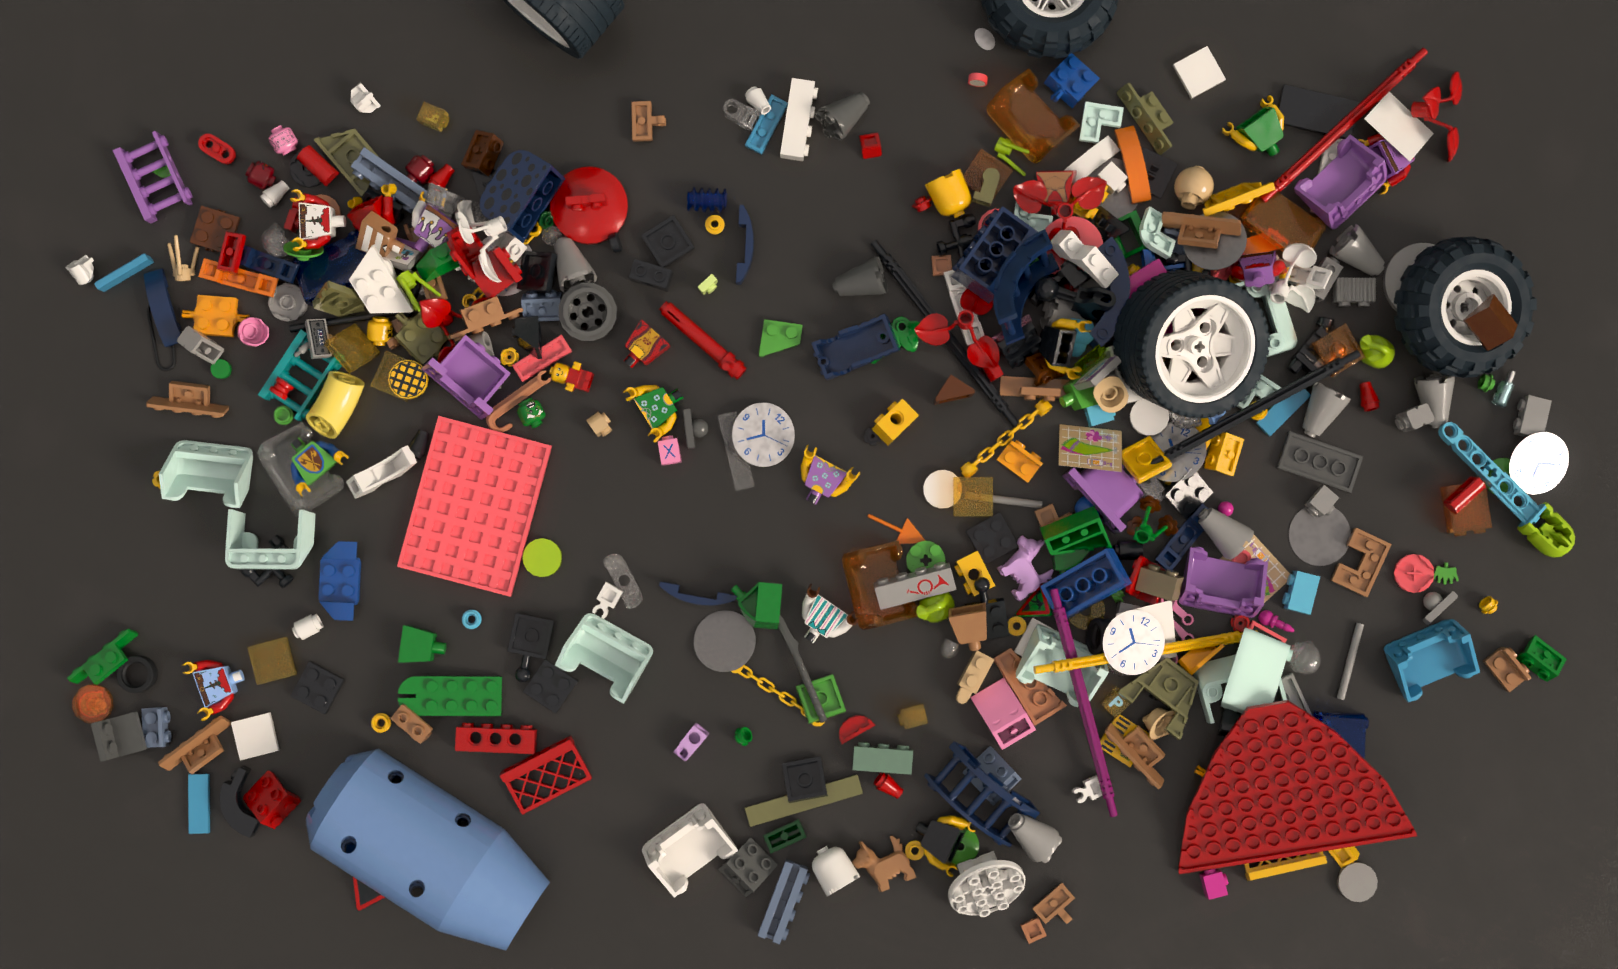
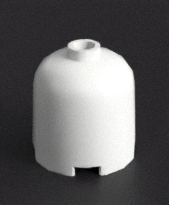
[812,846,860,896]

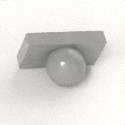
[1422,591,1458,625]

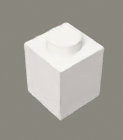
[1097,161,1128,195]

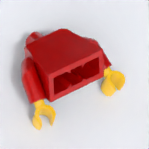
[347,184,397,231]

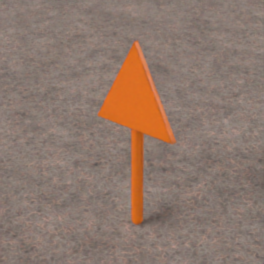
[868,514,926,544]

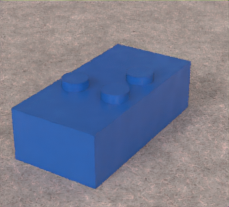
[1040,548,1132,619]

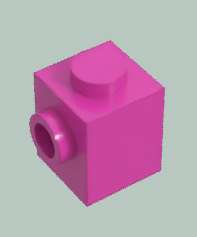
[1199,869,1228,900]

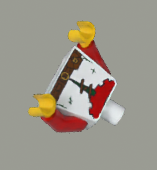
[290,189,346,251]

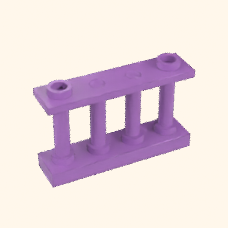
[113,131,193,224]

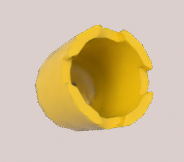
[925,169,972,218]

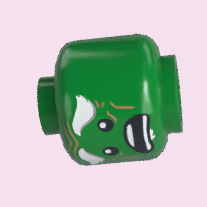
[517,398,546,428]

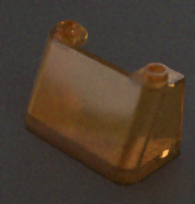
[987,68,1081,163]
[1237,184,1326,252]
[842,540,918,630]

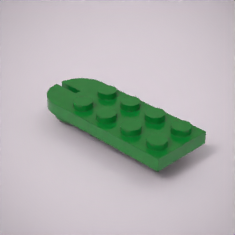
[398,676,502,716]

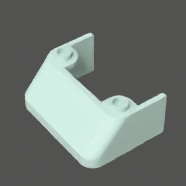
[1236,278,1297,357]
[225,509,315,570]
[1193,654,1287,724]

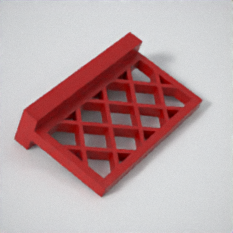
[500,735,592,815]

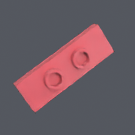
[512,334,572,382]

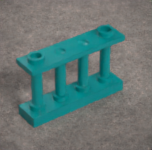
[258,330,344,422]

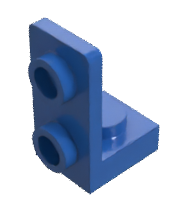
[1140,249,1185,271]

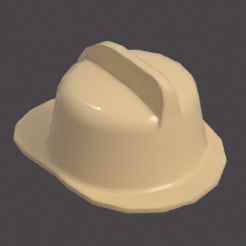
[1093,376,1129,413]
[1142,708,1175,740]

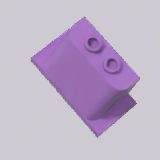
[421,335,511,420]
[1062,464,1144,534]

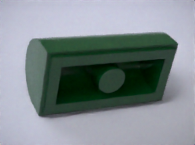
[763,819,807,854]

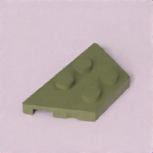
[314,129,380,197]
[312,281,365,317]

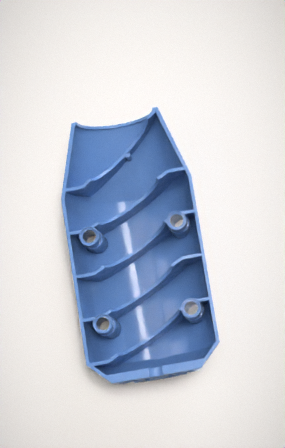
[306,749,550,951]

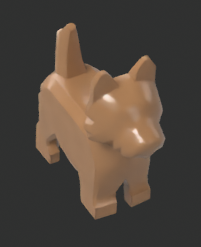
[852,835,916,892]

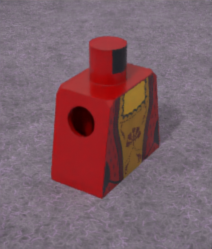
[623,320,671,368]

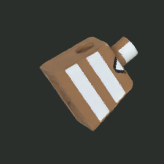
[356,211,405,257]

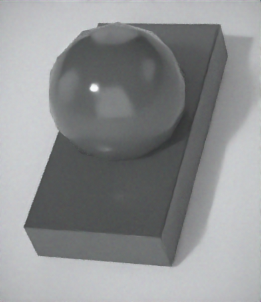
[683,409,709,449]

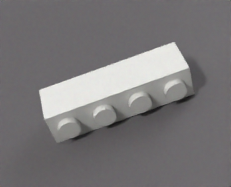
[780,78,818,161]

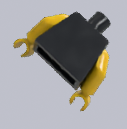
[1039,318,1092,380]
[916,816,976,877]

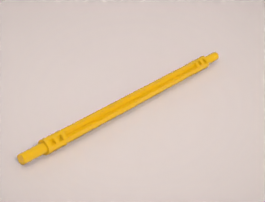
[1033,630,1258,674]

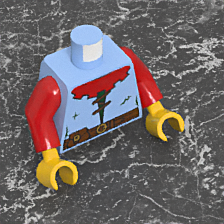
[181,660,245,721]

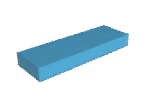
[745,94,788,155]
[94,253,154,292]
[1256,389,1311,437]
[188,773,210,834]

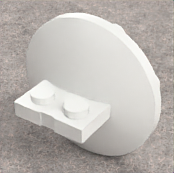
[948,851,1026,917]

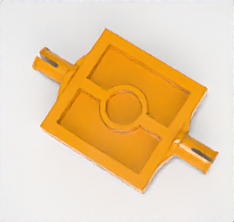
[182,295,250,337]

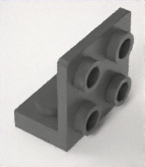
[91,712,147,762]
[718,838,777,898]

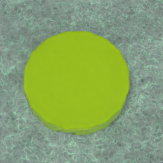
[522,538,562,577]

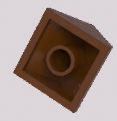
[1463,294,1518,351]
[933,374,975,405]

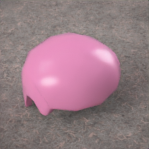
[238,317,269,347]

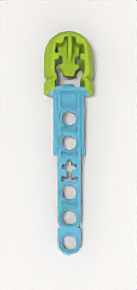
[1438,422,1575,558]

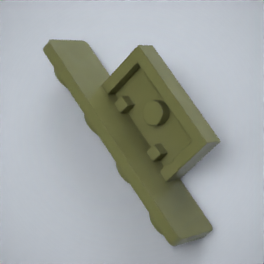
[1117,83,1174,155]

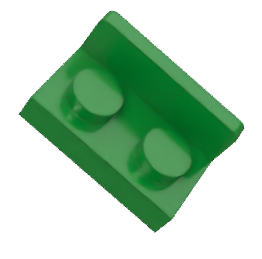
[1516,635,1567,682]

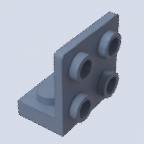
[963,746,1021,806]

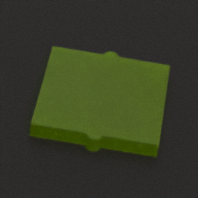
[1074,345,1107,377]

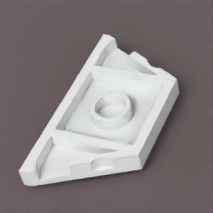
[349,245,414,313]

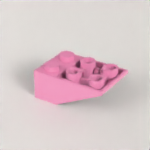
[970,677,1036,750]

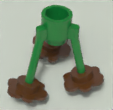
[1127,495,1178,544]

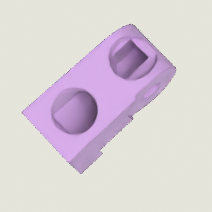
[673,723,710,762]

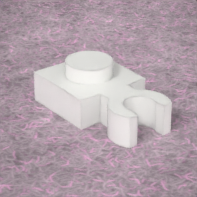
[592,582,624,619]
[1072,775,1106,803]

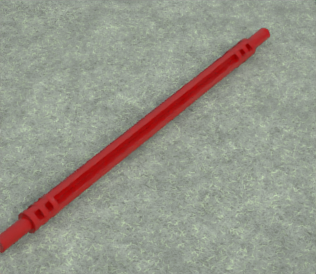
[1260,48,1428,204]

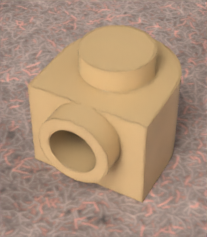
[586,411,612,437]

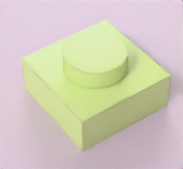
[698,274,718,295]

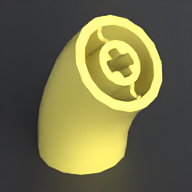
[306,371,365,439]

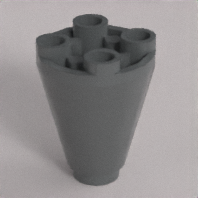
[815,92,870,141]

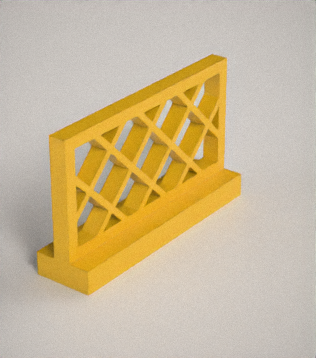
[1244,851,1327,881]

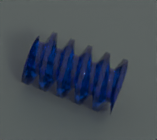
[687,187,727,213]

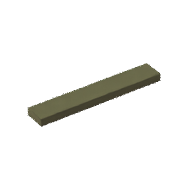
[745,774,863,827]

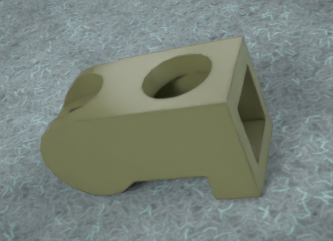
[971,168,1000,207]

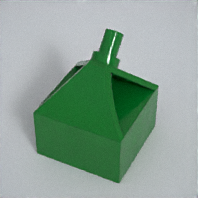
[731,582,782,629]

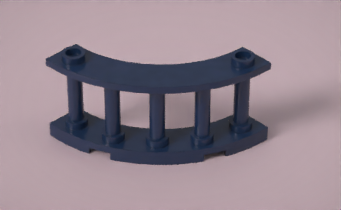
[993,229,1059,345]
[1089,237,1130,352]
[924,741,1040,847]

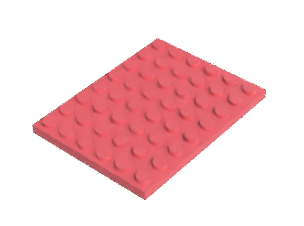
[397,416,552,597]

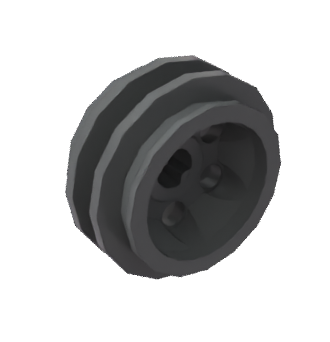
[558,283,617,341]

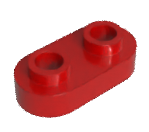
[198,134,236,164]

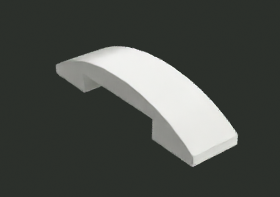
[1065,135,1120,182]
[1276,255,1332,289]
[944,270,984,346]

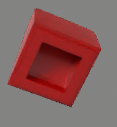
[859,133,882,159]

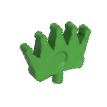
[1433,562,1459,585]

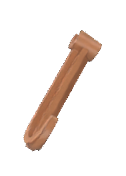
[486,370,552,433]

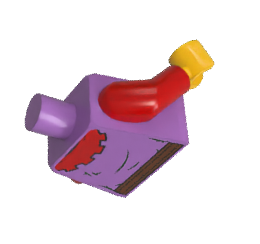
[1358,133,1415,195]
[1229,251,1290,287]

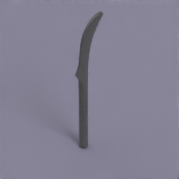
[778,615,828,723]

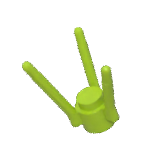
[994,137,1043,176]
[396,270,441,312]

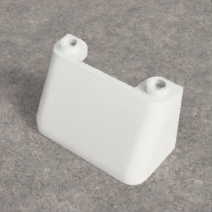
[642,803,738,898]

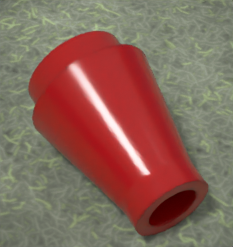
[427,164,455,191]
[1359,382,1380,412]
[874,772,904,799]

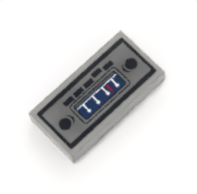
[305,319,332,359]

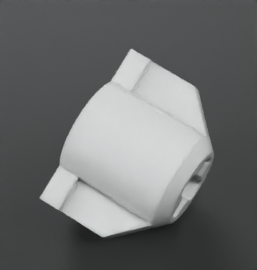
[350,82,381,113]
[65,255,94,285]

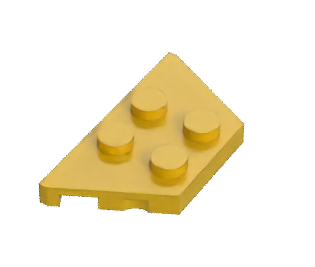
[1202,182,1275,216]

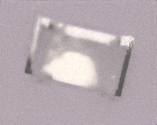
[257,422,344,518]

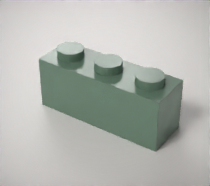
[852,742,913,775]

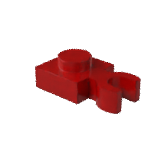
[284,197,302,233]

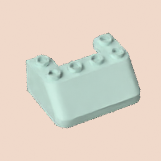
[159,440,253,508]
[555,613,653,704]

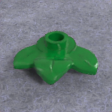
[891,316,920,352]

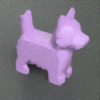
[997,535,1054,601]

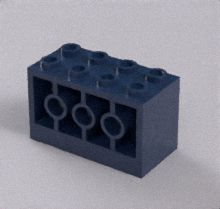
[951,206,1038,304]

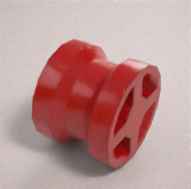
[269,377,294,400]

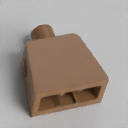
[948,603,987,651]

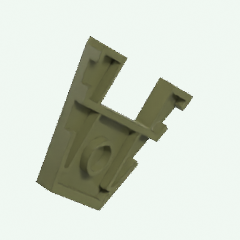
[1117,657,1199,740]

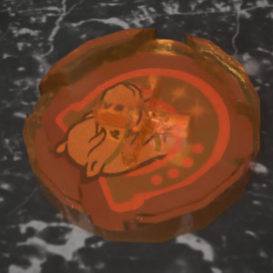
[72,684,113,723]

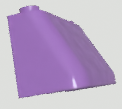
[1294,135,1387,229]
[1179,547,1268,618]

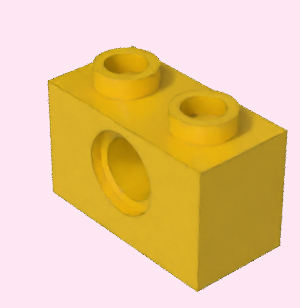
[872,399,919,446]
[954,551,995,596]

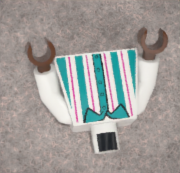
[802,584,861,643]

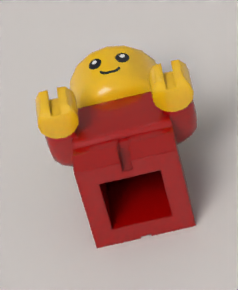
[549,361,594,393]

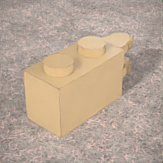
[956,650,994,704]

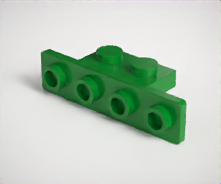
[67,629,139,685]

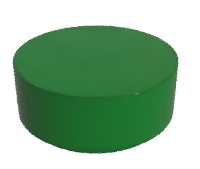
[211,359,232,379]

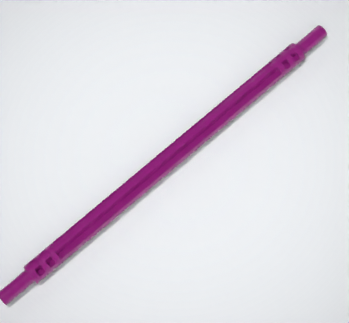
[1050,588,1118,817]

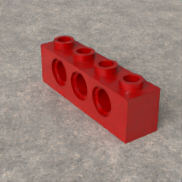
[455,722,537,754]

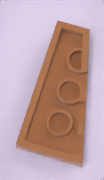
[993,648,1067,726]

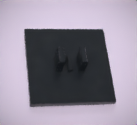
[1126,147,1178,199]

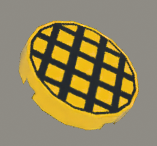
[388,360,429,399]

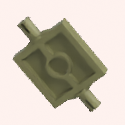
[394,312,448,365]

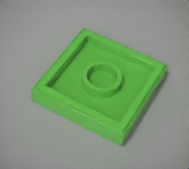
[796,674,846,724]

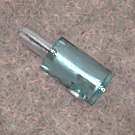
[1492,370,1516,408]

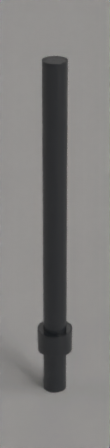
[289,312,397,333]

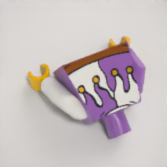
[412,191,458,253]

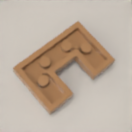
[1330,528,1392,597]

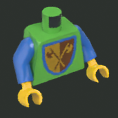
[290,437,349,496]

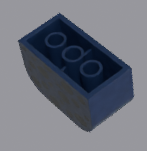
[480,150,565,243]

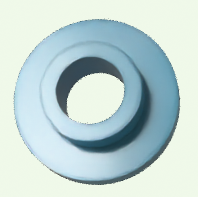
[462,610,482,629]

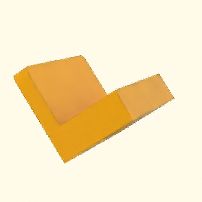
[1177,644,1225,676]

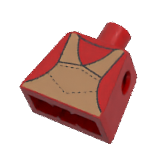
[1036,170,1077,215]

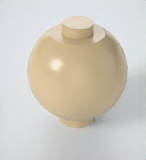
[1174,166,1214,210]

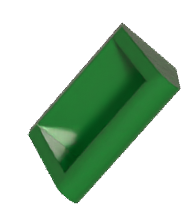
[1114,210,1148,259]

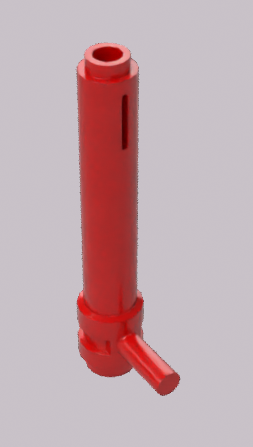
[659,301,747,380]

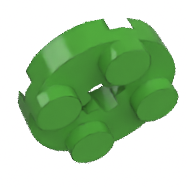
[906,541,945,573]

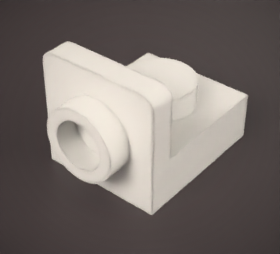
[493,232,527,262]

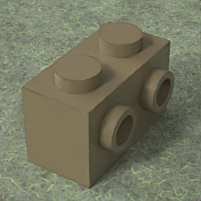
[1135,564,1184,601]

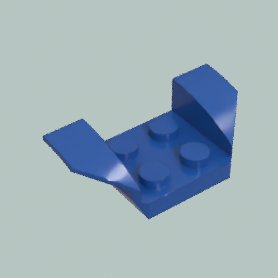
[318,541,361,621]

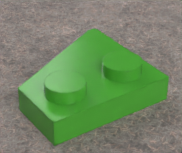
[759,319,803,357]

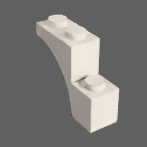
[1051,230,1119,288]
[346,445,417,499]

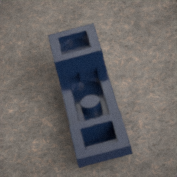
[736,205,754,285]
[240,245,300,284]
[144,268,182,347]
[1155,503,1209,571]
[659,582,737,605]

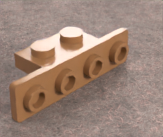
[1162,212,1241,249]
[447,296,523,341]
[999,376,1070,402]
[146,381,229,418]
[158,716,231,774]
[1104,723,1165,789]

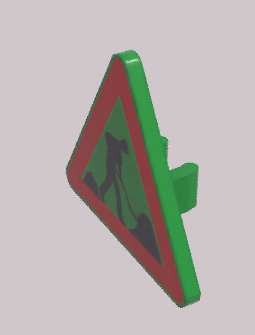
[1016,583,1052,617]

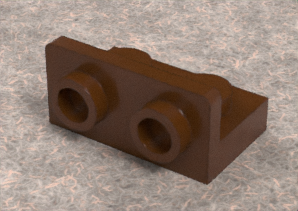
[461,130,504,176]
[1025,352,1069,386]

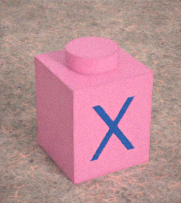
[658,436,682,466]

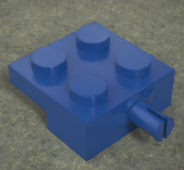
[1044,53,1100,108]

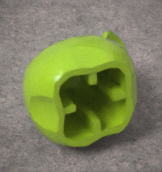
[1359,334,1395,369]
[916,592,955,623]

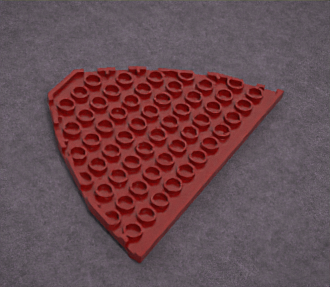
[1178,700,1417,874]

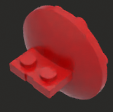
[550,167,628,244]

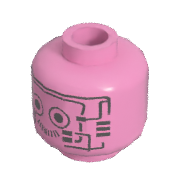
[269,125,298,156]

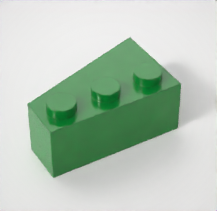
[1040,505,1112,555]

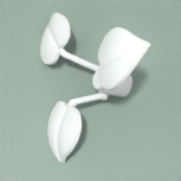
[455,200,507,283]
[1237,243,1317,313]

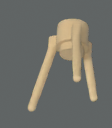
[167,235,199,281]

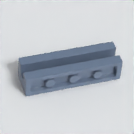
[351,147,430,214]
[758,859,810,944]

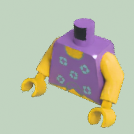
[801,445,860,505]

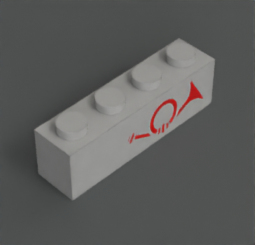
[874,562,957,610]

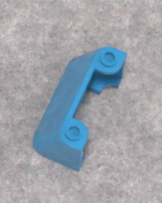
[1384,619,1480,703]

